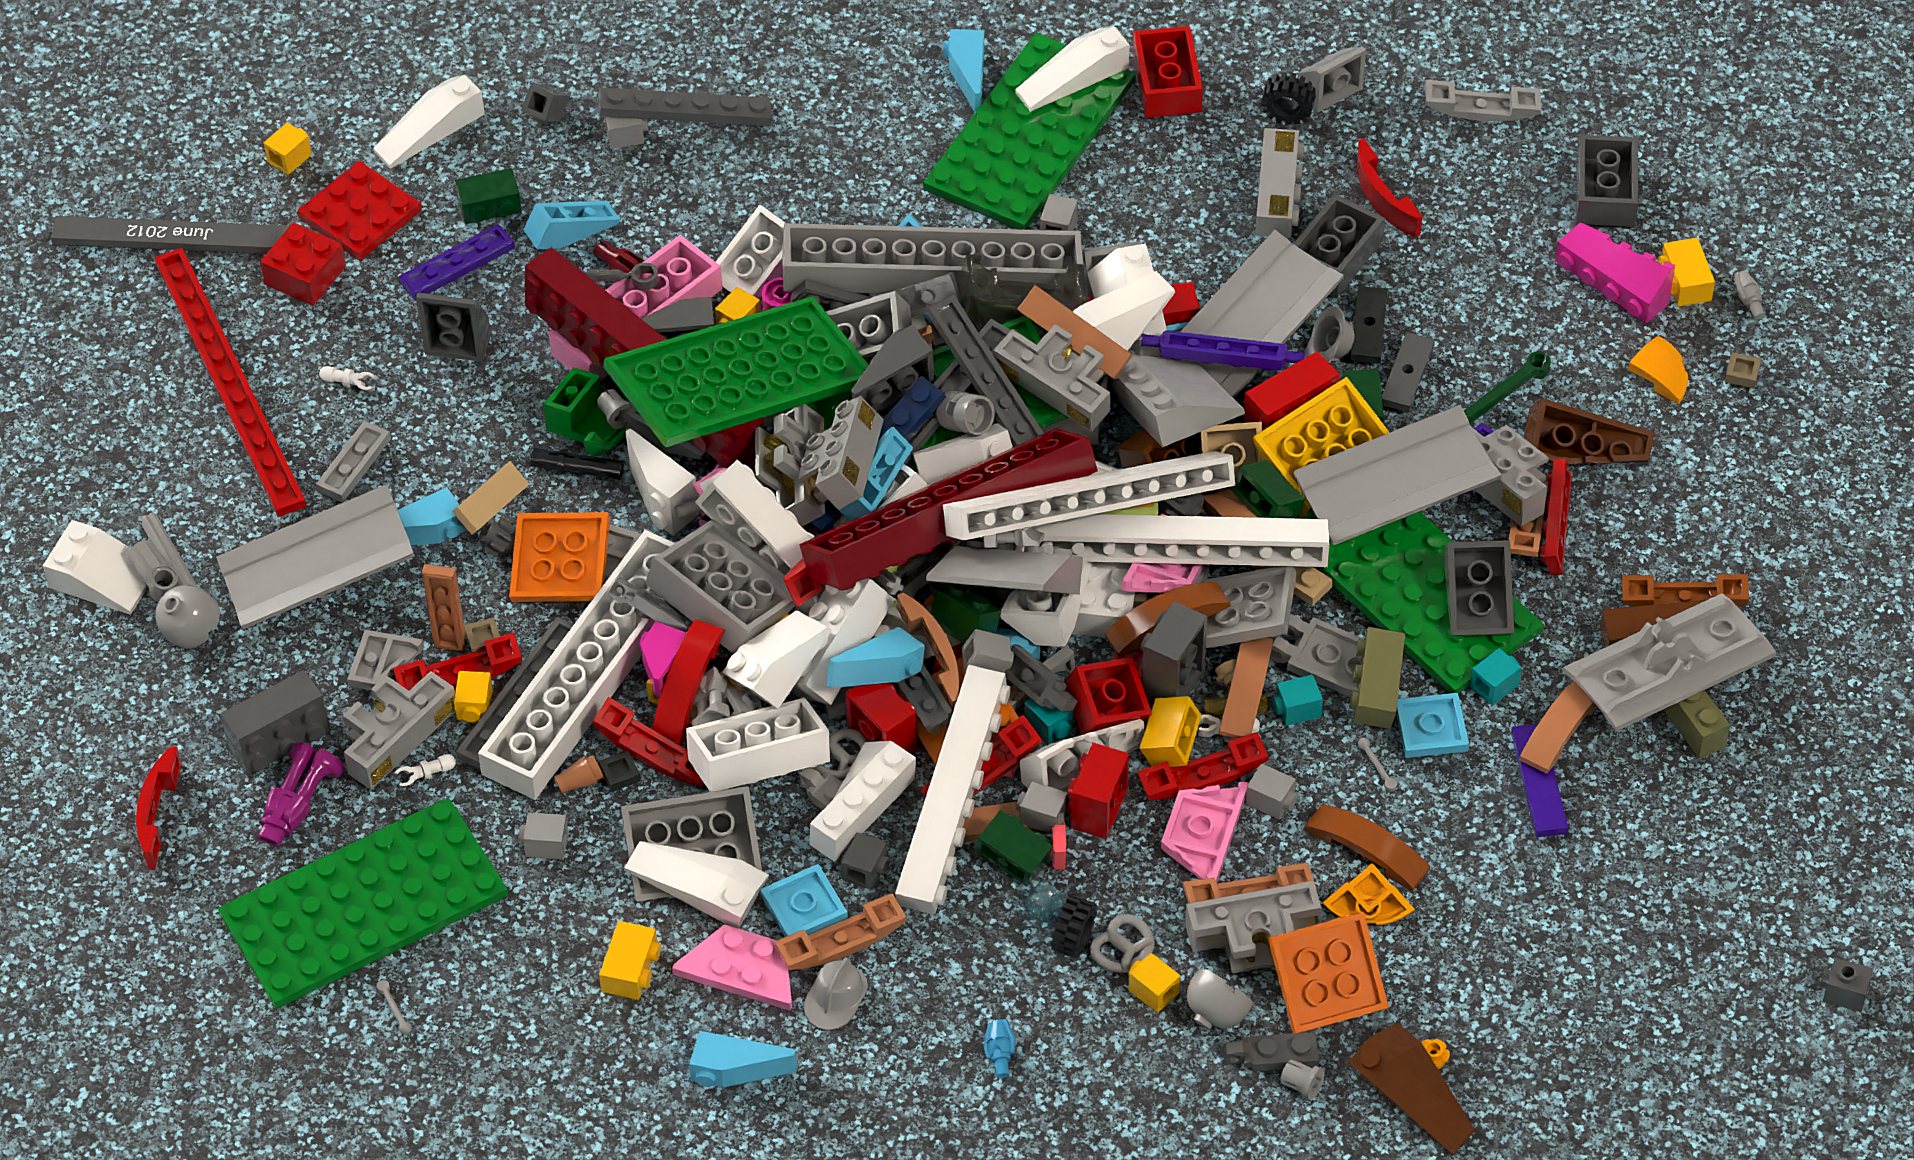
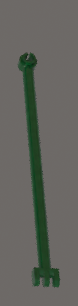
[1463,351,1551,424]

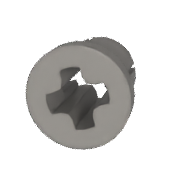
[597,389,633,429]
[1281,1059,1325,1100]

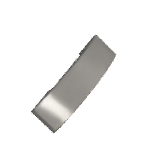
[1425,80,1541,121]

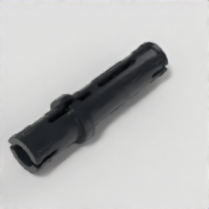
[531,447,624,480]

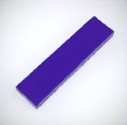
[399,224,515,301]
[1511,724,1568,838]

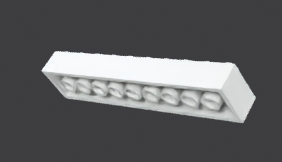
[478,530,675,800]

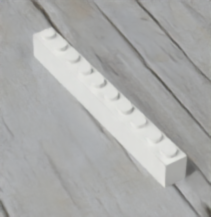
[943,451,1235,540]
[1015,514,1329,567]

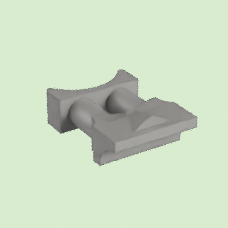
[983,526,1045,548]
[692,667,730,727]

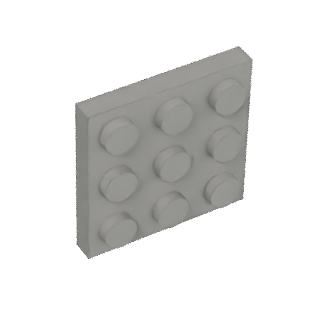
[1204,566,1296,648]

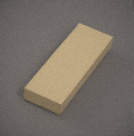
[452,461,529,535]

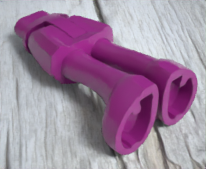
[257,742,345,847]

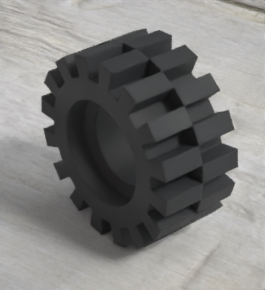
[1261,72,1316,125]
[1051,895,1097,959]

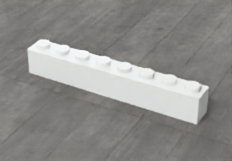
[895,665,1010,915]

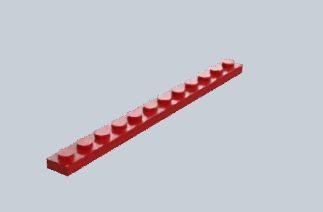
[154,248,306,517]

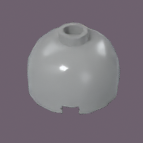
[155,585,220,649]
[1187,968,1254,1030]

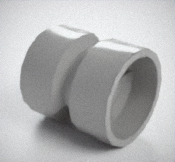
[937,391,995,435]

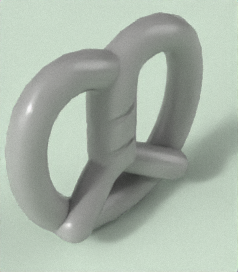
[812,728,868,782]
[1090,914,1155,973]

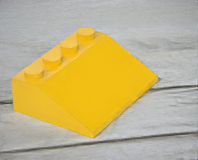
[1252,377,1390,519]

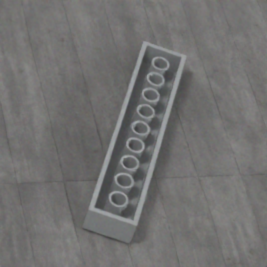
[782,223,1084,299]

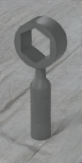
[586,262,658,290]

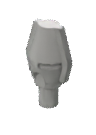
[1734,271,1765,320]

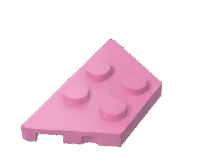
[1121,514,1205,593]
[1161,782,1249,882]
[672,924,792,1011]

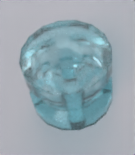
[1023,881,1064,923]

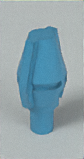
[984,1019,1016,1078]

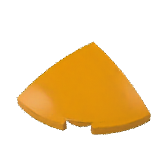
[1628,336,1688,404]
[1323,863,1415,926]

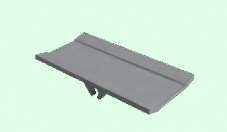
[1180,230,1344,398]
[1293,405,1502,546]
[216,484,415,629]
[1563,593,1776,731]

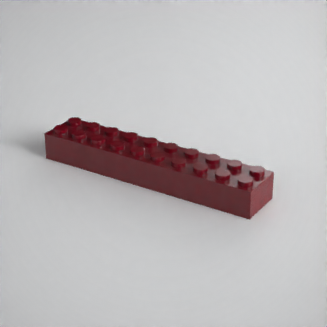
[525,247,764,469]
[799,428,1098,591]

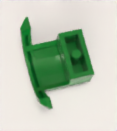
[544,367,631,456]

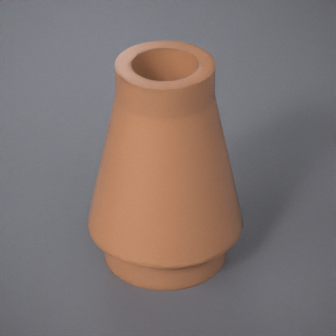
[554,755,604,794]

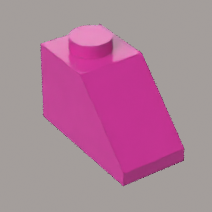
[639,621,686,698]

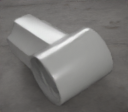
[127,540,178,602]

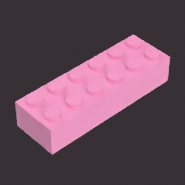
[549,235,723,381]

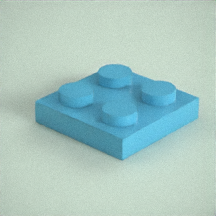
[1396,693,1469,758]
[760,864,848,937]

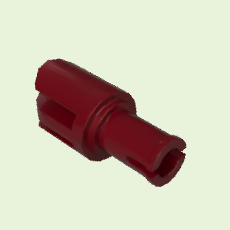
[593,240,645,273]

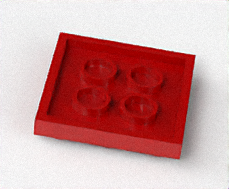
[297,160,422,261]

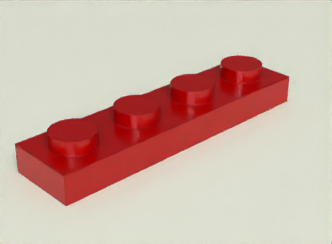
[1540,459,1572,575]

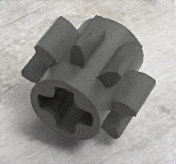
[479,517,516,557]

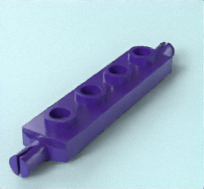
[1141,330,1305,371]

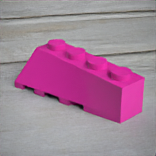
[1555,222,1675,324]

